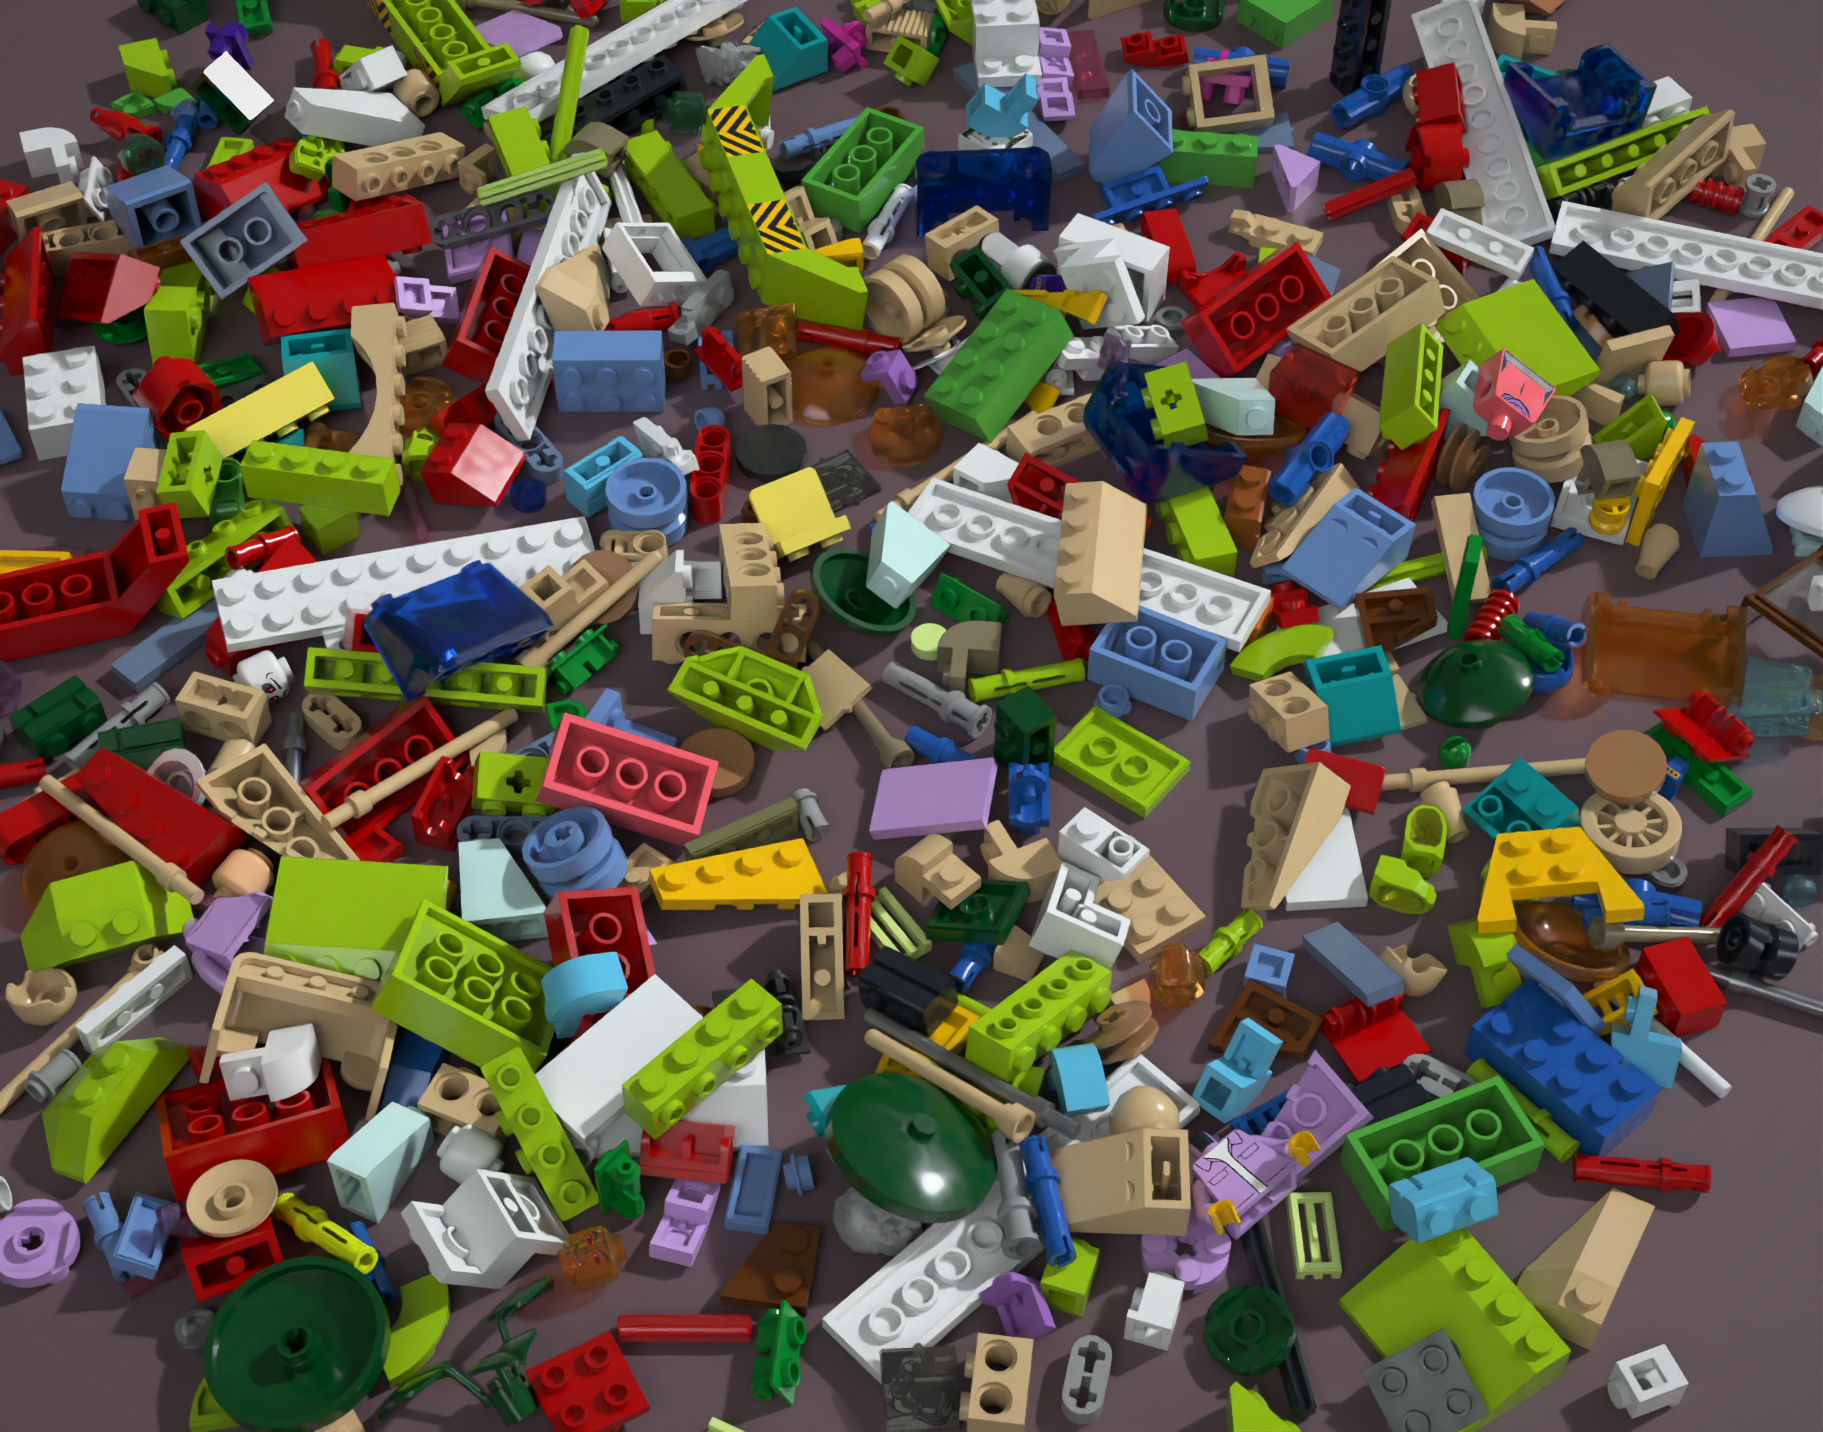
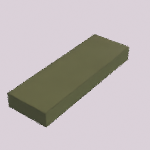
[684,796,799,861]

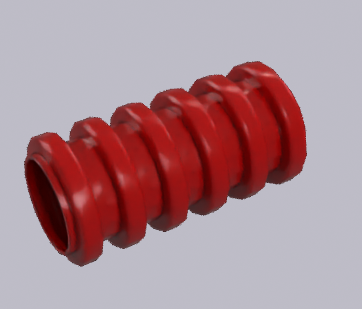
[1680,178,1745,217]
[1463,589,1520,642]

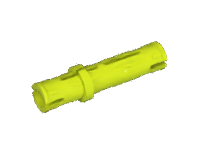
[272,1192,378,1274]

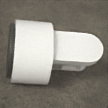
[982,232,1056,290]

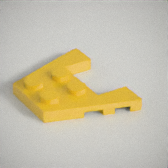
[1012,290,1108,414]
[1477,827,1645,933]

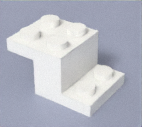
[970,0,1042,88]
[1053,238,1145,329]
[401,1169,575,1289]

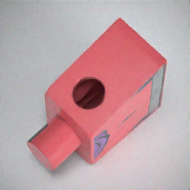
[1473,348,1556,441]

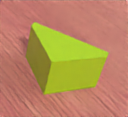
[1592,393,1667,460]

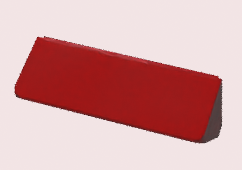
[1304,748,1386,815]

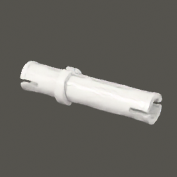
[861,184,914,260]

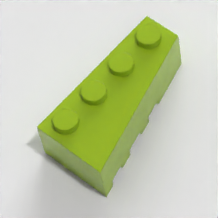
[144,260,216,365]

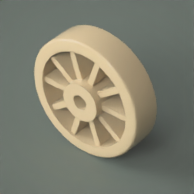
[1579,793,1682,874]

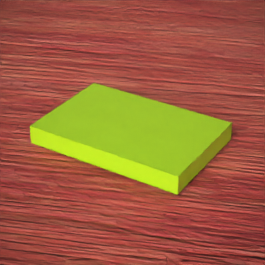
[1053,705,1191,819]

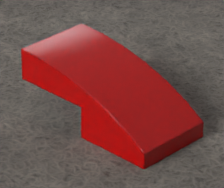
[429,380,498,437]

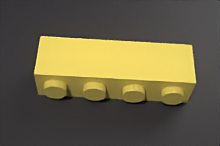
[184,361,335,459]

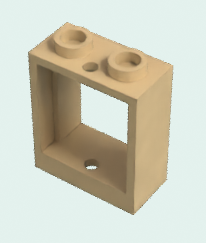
[1182,54,1275,133]

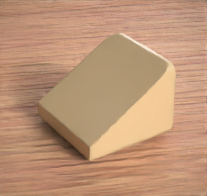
[993,925,1045,982]

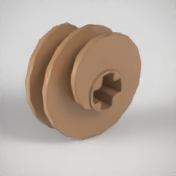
[1436,423,1490,492]
[1083,1000,1159,1065]

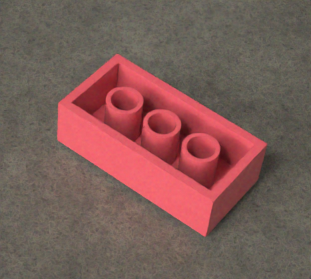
[535,712,719,847]

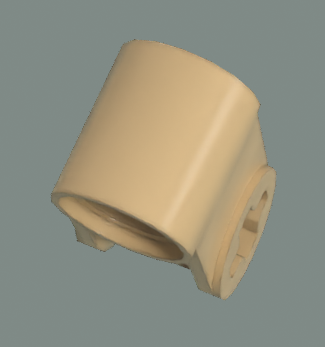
[600,529,669,562]

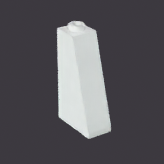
[284,87,425,147]

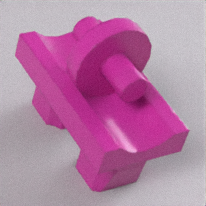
[819,16,869,74]
[1199,49,1251,105]

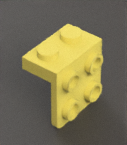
[748,467,851,562]

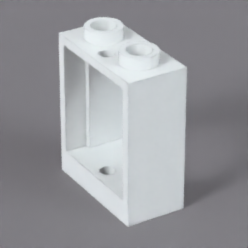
[602,222,707,307]

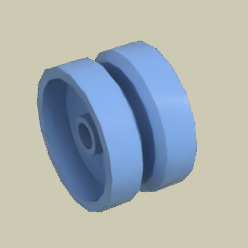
[605,458,689,548]
[1472,467,1555,561]
[522,806,628,902]

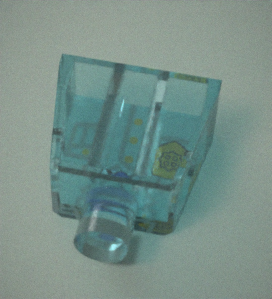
[1740,657,1823,739]

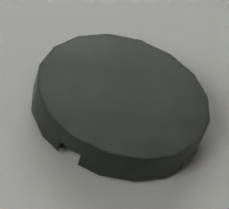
[735,424,807,483]

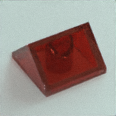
[1268,343,1361,429]

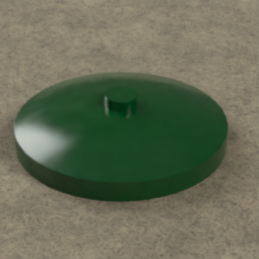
[825,1073,997,1223]
[203,1256,391,1432]

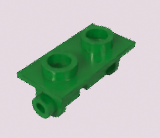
[458,77,522,131]
[931,572,1010,625]
[546,624,619,695]
[594,1139,645,1220]
[750,1300,806,1405]

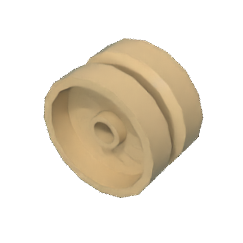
[863,254,945,345]
[1508,395,1593,483]

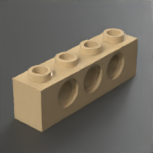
[332,132,465,201]
[1006,378,1152,468]
[719,523,784,622]
[652,602,807,664]

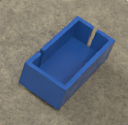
[1464,979,1662,1157]

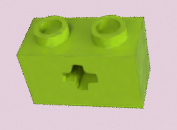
[1141,361,1209,452]
[156,430,223,519]
[472,751,556,817]

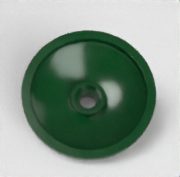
[810,548,917,636]
[1417,639,1535,728]

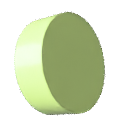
[911,623,946,660]

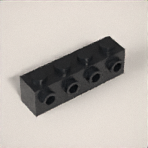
[1329,0,1392,96]
[572,55,689,138]
[1552,240,1681,339]

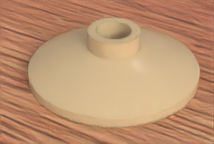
[684,13,744,46]
[901,315,967,355]
[186,1160,278,1237]

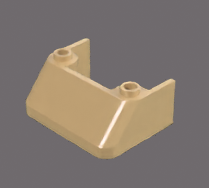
[199,952,398,1121]

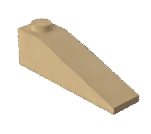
[535,243,610,331]
[1249,463,1362,568]
[196,743,360,861]
[1241,762,1351,911]
[1516,1187,1655,1351]

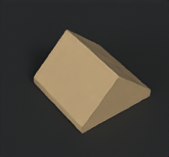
[6,181,87,241]

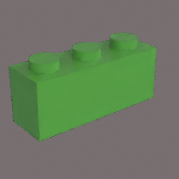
[1157,129,1258,188]

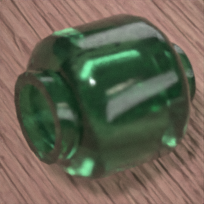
[662,91,711,135]
[117,133,166,176]

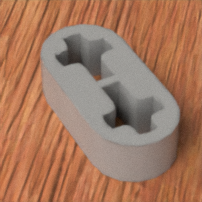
[1403,1054,1477,1101]
[1061,1335,1112,1425]

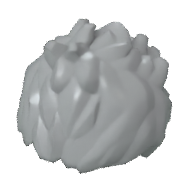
[695,41,761,86]
[832,1187,924,1256]

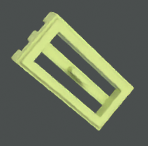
[870,886,932,960]
[1285,1192,1342,1279]

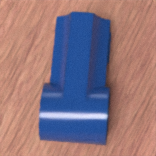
[680,228,738,276]

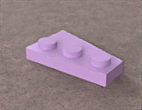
[1261,1050,1373,1183]

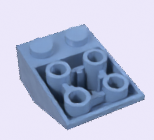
[1281,488,1416,610]

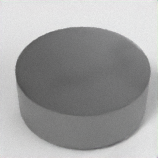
[1154,306,1188,339]
[1644,857,1688,894]
[173,1308,215,1357]

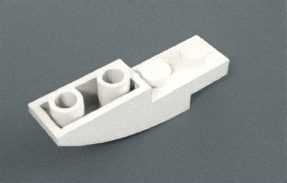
[1055,325,1179,381]

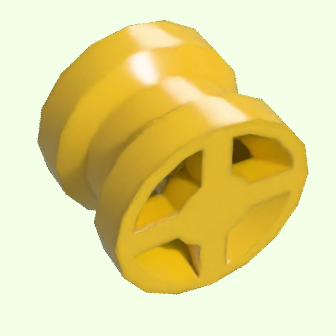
[1588,496,1631,535]

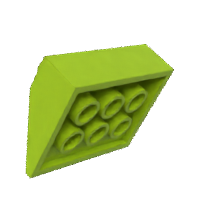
[1434,279,1602,396]
[264,856,448,982]
[370,899,555,1073]
[1338,1228,1571,1432]

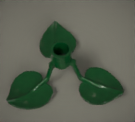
[378,1275,554,1427]

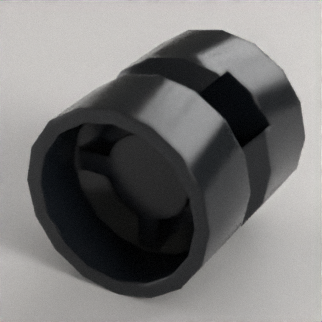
[1716,913,1799,981]

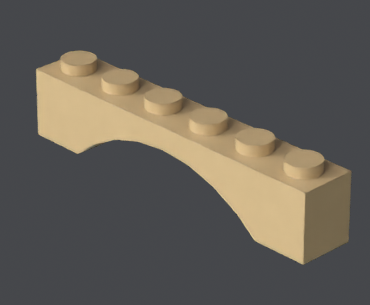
[348,303,407,501]

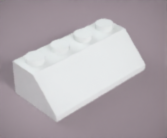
[595,1048,769,1158]

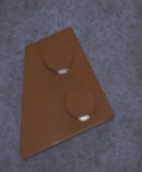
[1354,587,1438,654]
[1208,980,1324,1059]
[720,1222,822,1316]

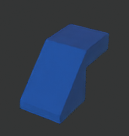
[382,1029,450,1108]

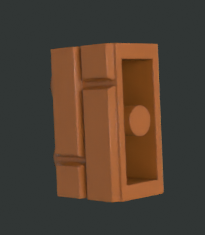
[1224,464,1271,551]

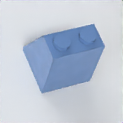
[1088,69,1173,184]
[103,165,202,249]
[61,403,161,522]
[1682,441,1773,558]

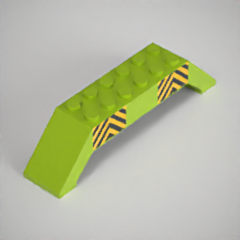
[367,0,521,107]
[699,54,868,331]

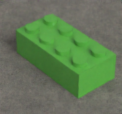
[801,107,924,233]
[924,289,1074,443]
[1339,1075,1545,1233]

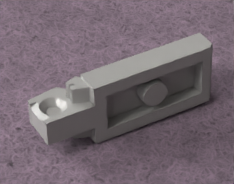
[668,269,734,346]

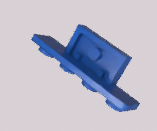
[1090,165,1209,225]

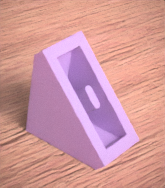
[1270,144,1321,213]

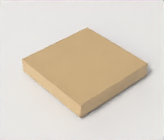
[1595,325,1675,388]

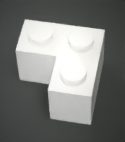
[1028,862,1131,970]

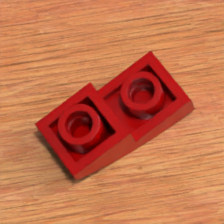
[1120,31,1189,66]
[1270,580,1319,629]

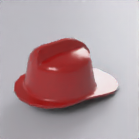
[1661,312,1722,367]

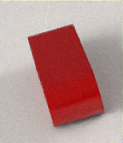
[1140,208,1196,286]
[690,425,731,525]
[0,773,107,866]

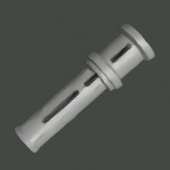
[882,661,992,738]
[991,1130,1043,1260]

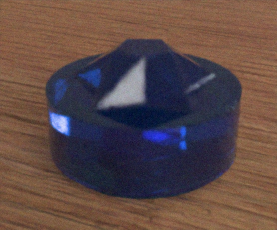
[510,478,547,513]

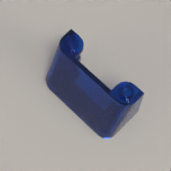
[1503,43,1658,160]
[913,146,1052,237]
[1083,361,1247,504]
[361,560,555,702]

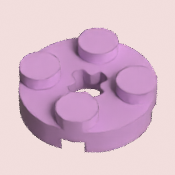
[0,1199,81,1288]
[1140,1204,1231,1294]

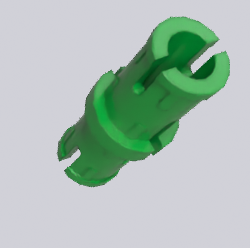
[1498,614,1564,673]

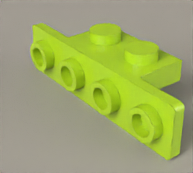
[480,1046,599,1222]

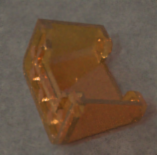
[1580,592,1748,709]

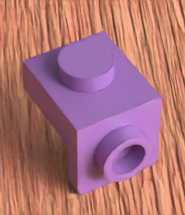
[860,349,920,406]
[979,1272,1056,1343]

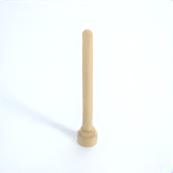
[514,551,662,668]
[864,1029,1035,1143]

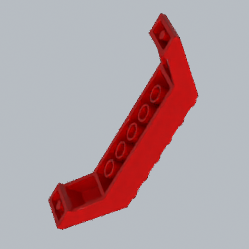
[0,502,190,663]

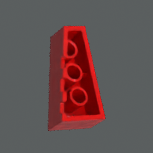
[74,747,250,888]

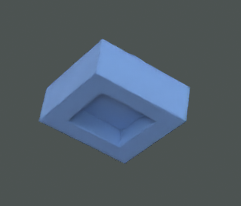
[1243,943,1295,996]

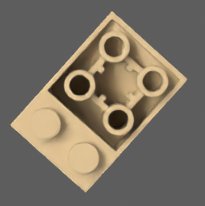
[1051,1128,1191,1236]

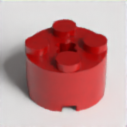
[1405,123,1470,192]
[133,356,223,440]

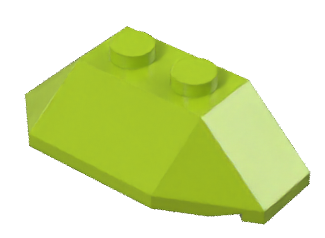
[668,646,823,752]
[20,860,194,972]
[42,1037,190,1184]

